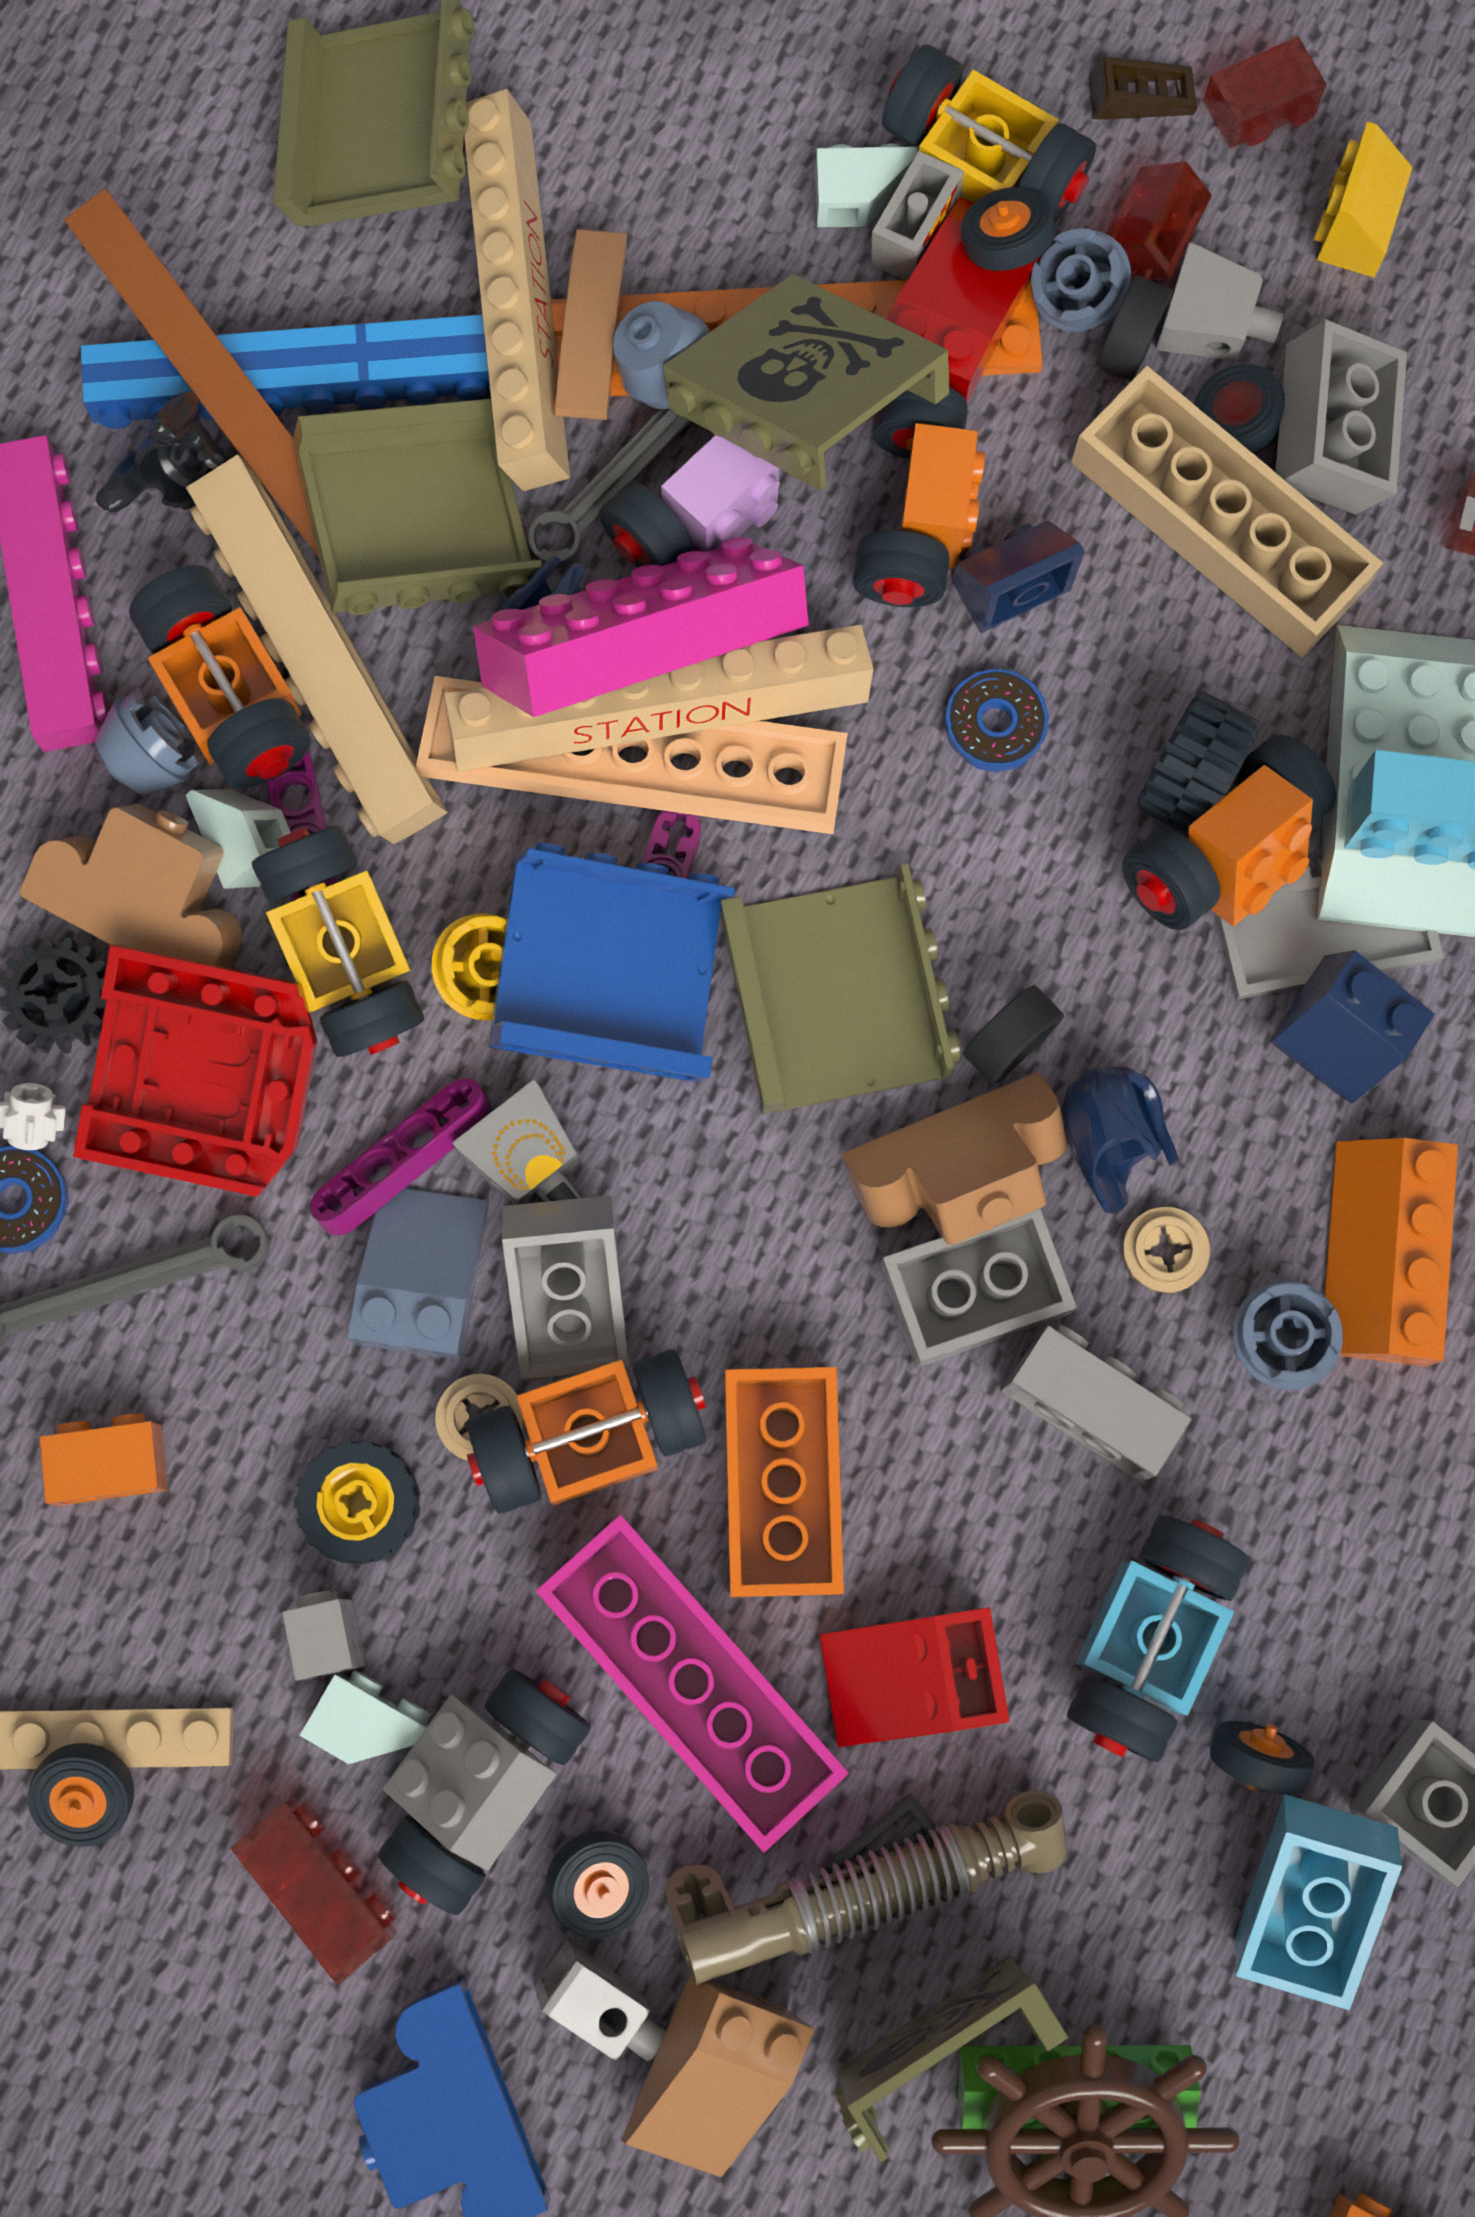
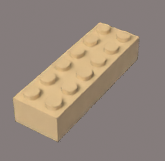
[1071,366,1384,659]

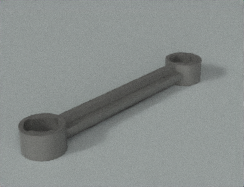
[529,409,691,569]
[0,1215,270,1349]

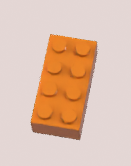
[725,1367,844,1598]

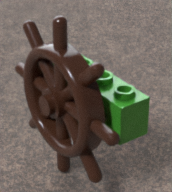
[931,2024,1240,2217]

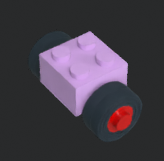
[599,435,780,568]

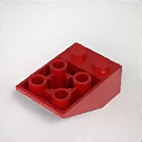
[819,1607,1010,1747]

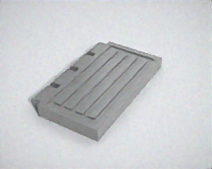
[1216,858,1444,1000]

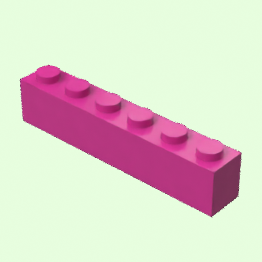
[0,435,110,752]

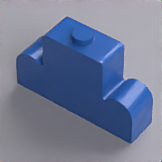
[354,1977,551,2217]

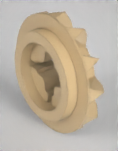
[1122,1207,1210,1294]
[435,1374,523,1461]

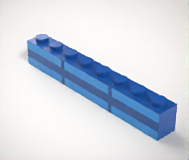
[81,315,491,429]

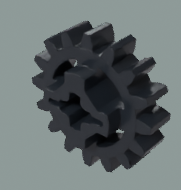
[0,937,107,1054]

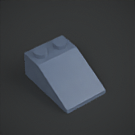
[347,1188,489,1361]

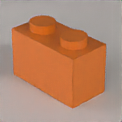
[40,1413,168,1506]

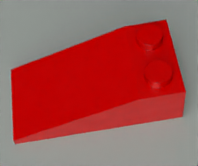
[886,197,1044,403]

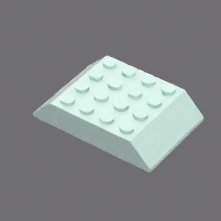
[1317,625,1475,937]

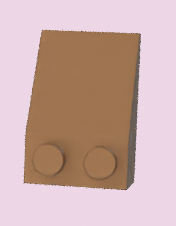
[621,1974,815,2177]

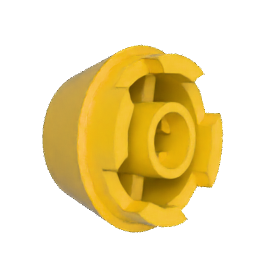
[431,913,506,1020]

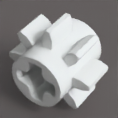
[0,1083,66,1150]

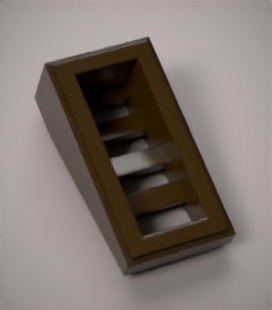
[1089,56,1197,120]

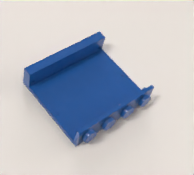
[488,843,735,1082]

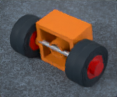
[853,387,985,607]
[129,565,311,789]
[1122,734,1336,930]
[467,1349,706,1514]

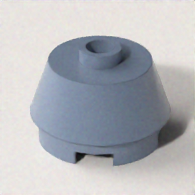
[1031,228,1131,332]
[613,301,710,409]
[95,688,203,795]
[1233,1280,1343,1390]

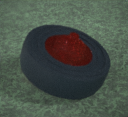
[1194,364,1285,453]

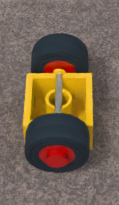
[882,44,1097,224]
[252,825,424,1057]

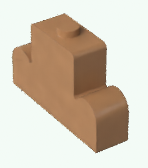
[18,803,243,968]
[841,1072,1068,1245]

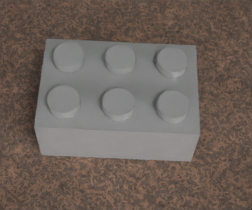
[1275,319,1407,514]
[879,1209,1077,1369]
[1000,1325,1192,1482]

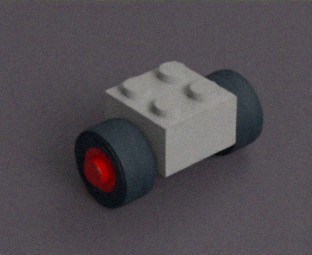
[378,1668,591,1915]

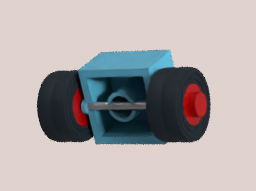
[1066,1515,1250,1762]

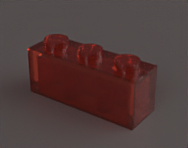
[230,1799,397,1986]

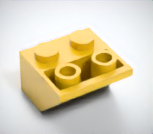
[1313,121,1413,278]

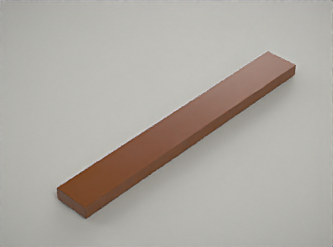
[64,188,319,558]

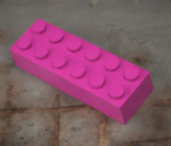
[473,537,809,717]
[536,1514,849,1853]

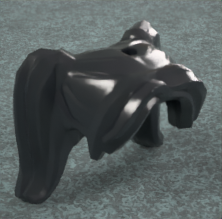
[96,391,230,512]

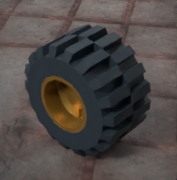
[1138,691,1260,835]

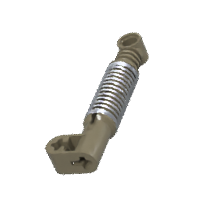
[665,1790,1067,1985]

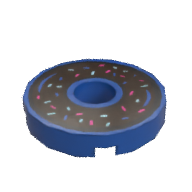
[944,669,1049,772]
[0,1146,69,1254]

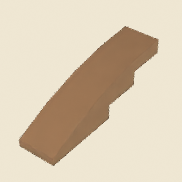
[555,229,627,420]

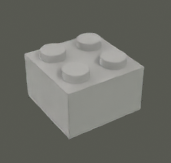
[1349,1719,1475,1888]

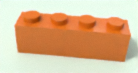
[1324,1138,1458,1367]

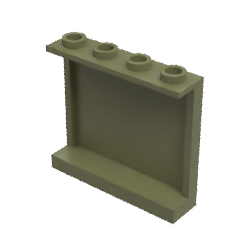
[273,0,475,226]
[292,399,542,615]

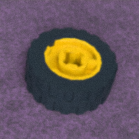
[294,1440,421,1565]

